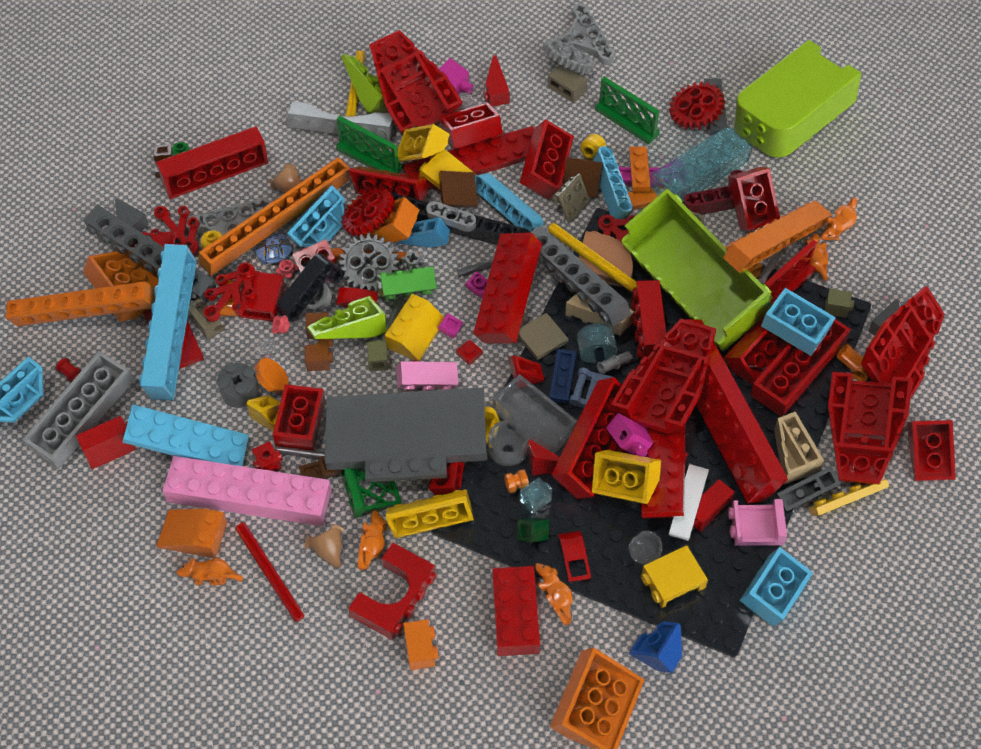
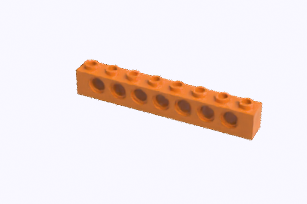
[5,281,155,327]

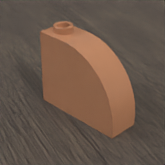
[579,231,633,287]

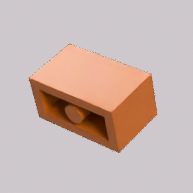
[403,619,439,670]

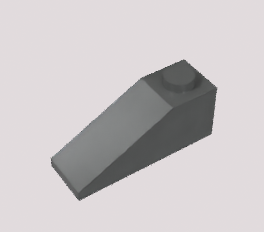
[777,466,841,512]

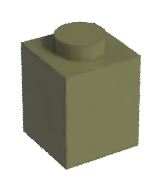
[824,288,854,318]
[367,340,388,371]

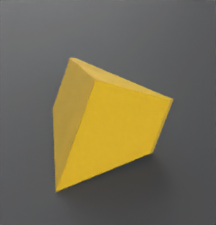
[246,395,280,431]

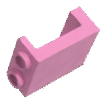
[728,499,787,546]

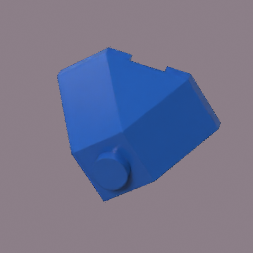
[629,621,682,673]

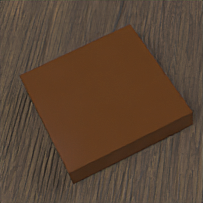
[563,157,603,198]
[439,171,478,208]

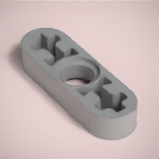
[426,201,476,232]

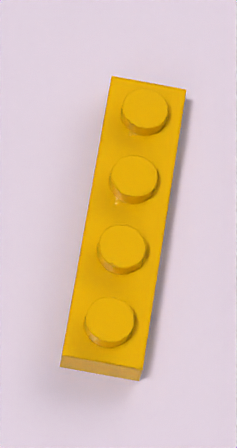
[808,479,889,515]

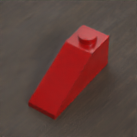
[483,55,510,107]

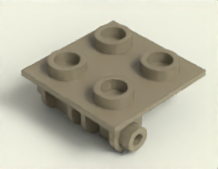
[552,173,590,223]

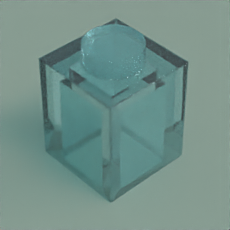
[520,478,552,514]

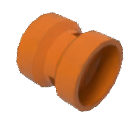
[504,469,529,494]

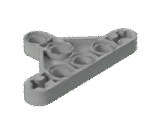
[556,3,614,65]
[186,198,271,235]

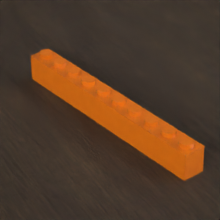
[199,157,350,276]
[723,200,832,273]

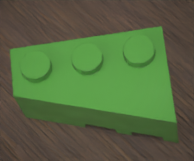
[376,267,437,301]

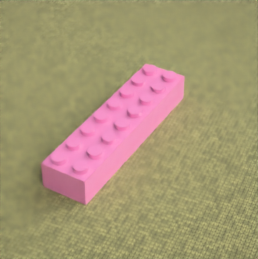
[162,456,332,526]

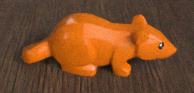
[821,197,858,241]
[804,233,829,281]
[357,510,386,571]
[176,558,243,586]
[535,563,573,626]

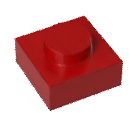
[456,339,483,365]

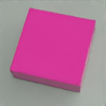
[438,313,464,339]

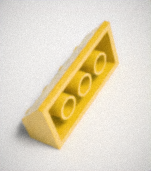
[386,490,474,539]

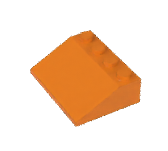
[83,251,159,322]
[550,647,645,749]

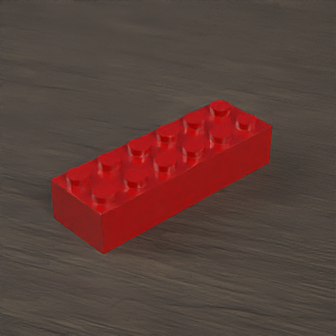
[156,126,269,199]
[473,233,542,344]
[750,319,851,417]
[551,377,624,499]

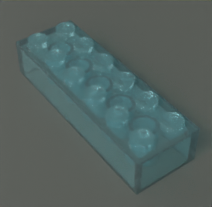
[650,126,753,203]

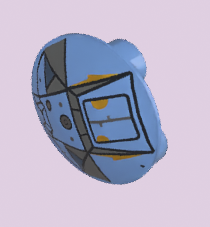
[255,233,292,264]

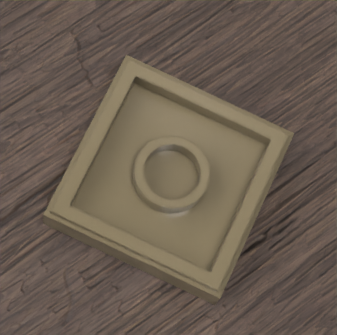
[518,313,568,360]

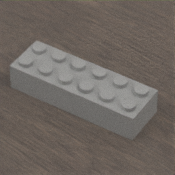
[22,351,134,469]

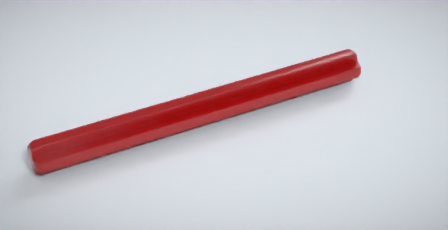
[236,522,304,622]

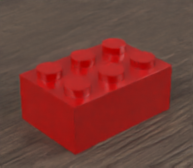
[440,102,503,149]
[728,167,780,231]
[273,384,325,451]

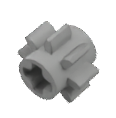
[401,250,424,270]

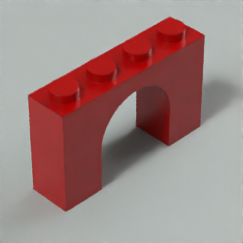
[685,452,734,532]
[348,542,437,640]

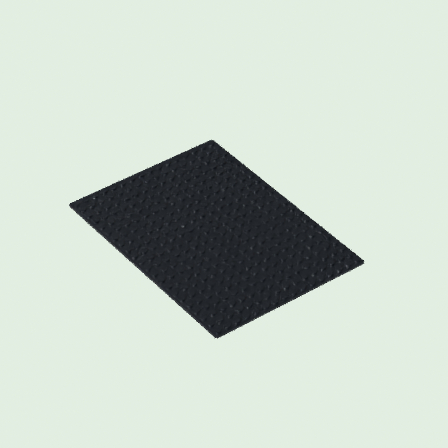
[431,208,871,658]

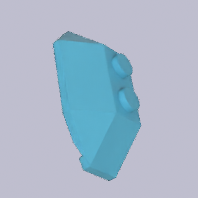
[286,186,345,248]
[0,356,44,422]

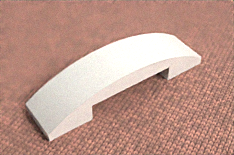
[669,464,709,541]

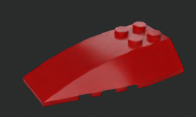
[369,30,463,134]
[861,286,945,400]
[611,319,716,434]
[828,372,913,485]

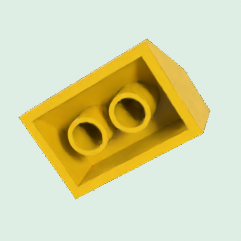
[398,124,450,162]
[385,294,445,361]
[592,450,661,504]

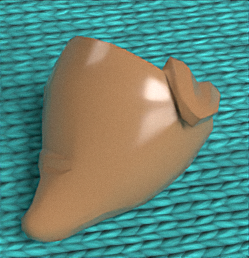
[270,163,301,194]
[304,524,345,568]

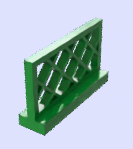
[595,76,660,145]
[336,115,403,173]
[340,468,402,518]

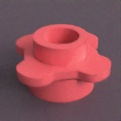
[276,259,298,278]
[271,315,290,334]

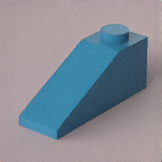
[392,217,450,248]

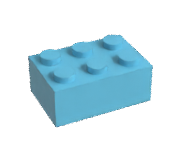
[761,288,836,356]
[739,547,813,626]

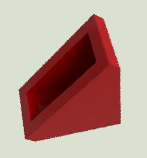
[507,355,545,387]
[527,439,560,476]

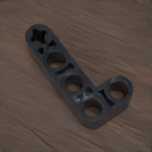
[276,253,345,322]

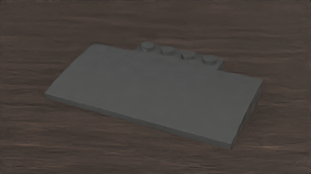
[325,387,487,483]

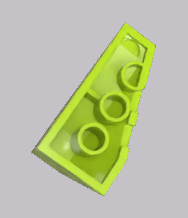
[341,54,388,114]
[307,296,387,339]

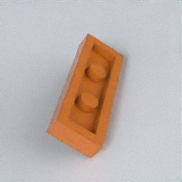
[629,146,651,192]

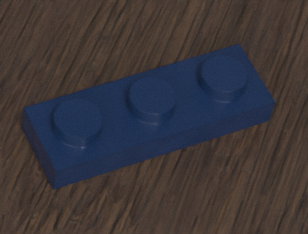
[549,349,577,404]

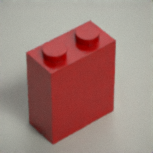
[237,271,285,322]
[76,416,136,470]

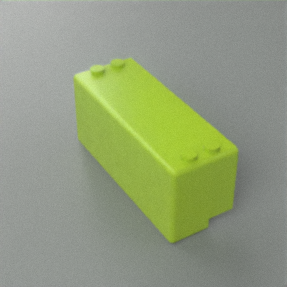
[622,189,773,352]

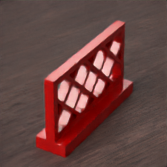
[765,240,817,305]

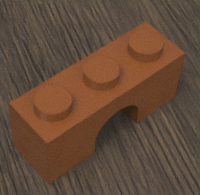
[305,312,333,371]

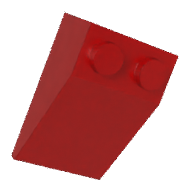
[907,420,956,481]

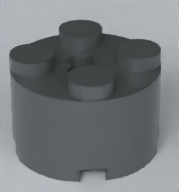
[217,362,259,408]

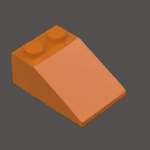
[358,197,419,242]
[156,508,227,558]

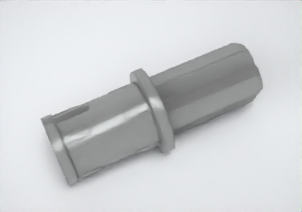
[597,351,633,374]

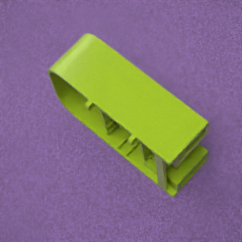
[734,40,862,158]

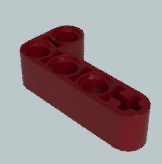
[683,170,743,215]

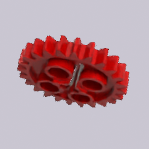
[669,81,725,131]
[341,187,395,237]

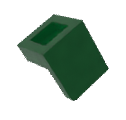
[517,517,549,542]

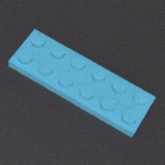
[122,405,249,466]

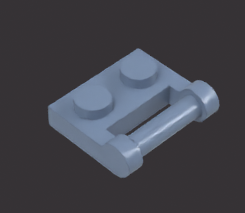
[569,368,612,408]

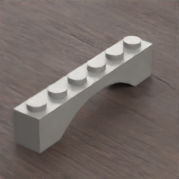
[287,101,394,141]

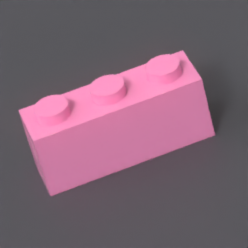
[396,361,458,392]

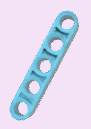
[593,146,632,219]
[475,173,544,232]

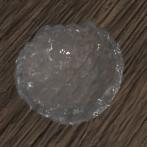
[628,531,662,564]

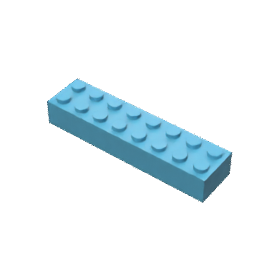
[139,244,197,400]

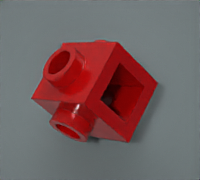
[252,441,283,472]

